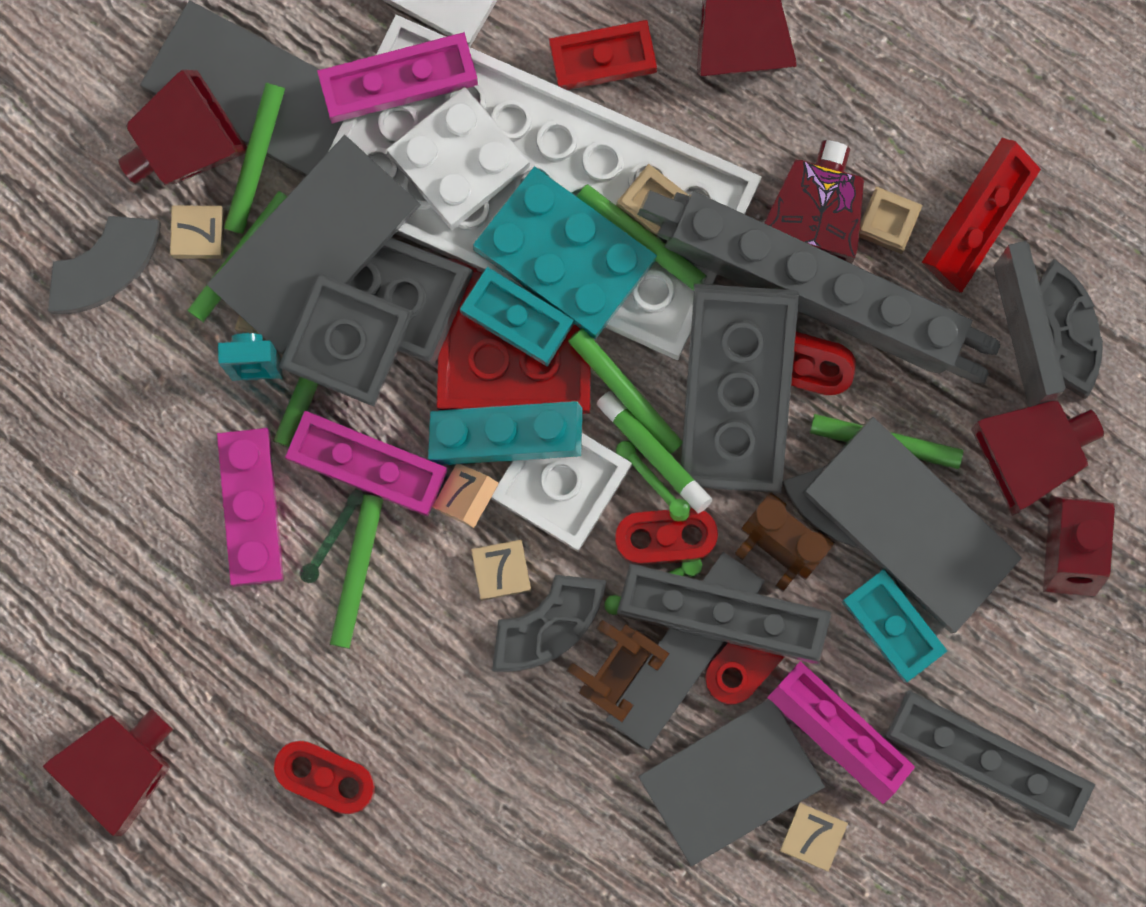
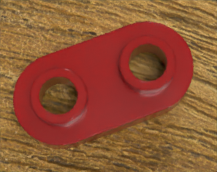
[791,332,856,395]
[615,508,718,566]
[705,643,785,705]
[274,741,375,814]

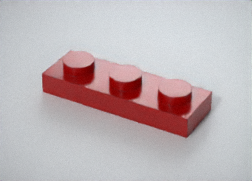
[922,138,1041,293]

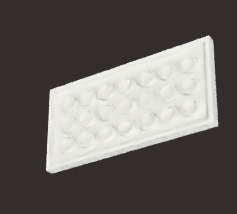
[328,15,762,360]

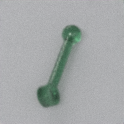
[299,488,365,583]

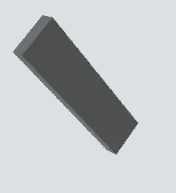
[605,552,765,751]
[617,564,831,665]
[884,690,1096,831]

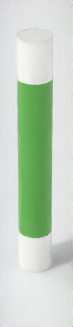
[596,391,713,513]

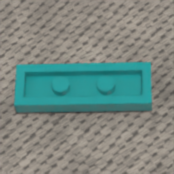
[428,401,583,465]

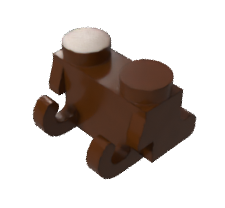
[735,493,835,592]
[566,620,670,723]

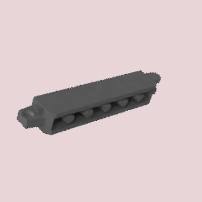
[637,190,1001,384]

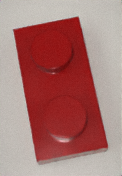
[549,20,657,90]

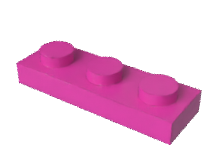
[317,32,478,124]
[285,411,447,517]
[217,428,284,587]
[767,661,915,804]

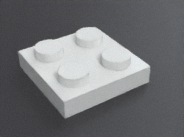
[386,87,530,230]
[491,433,632,552]

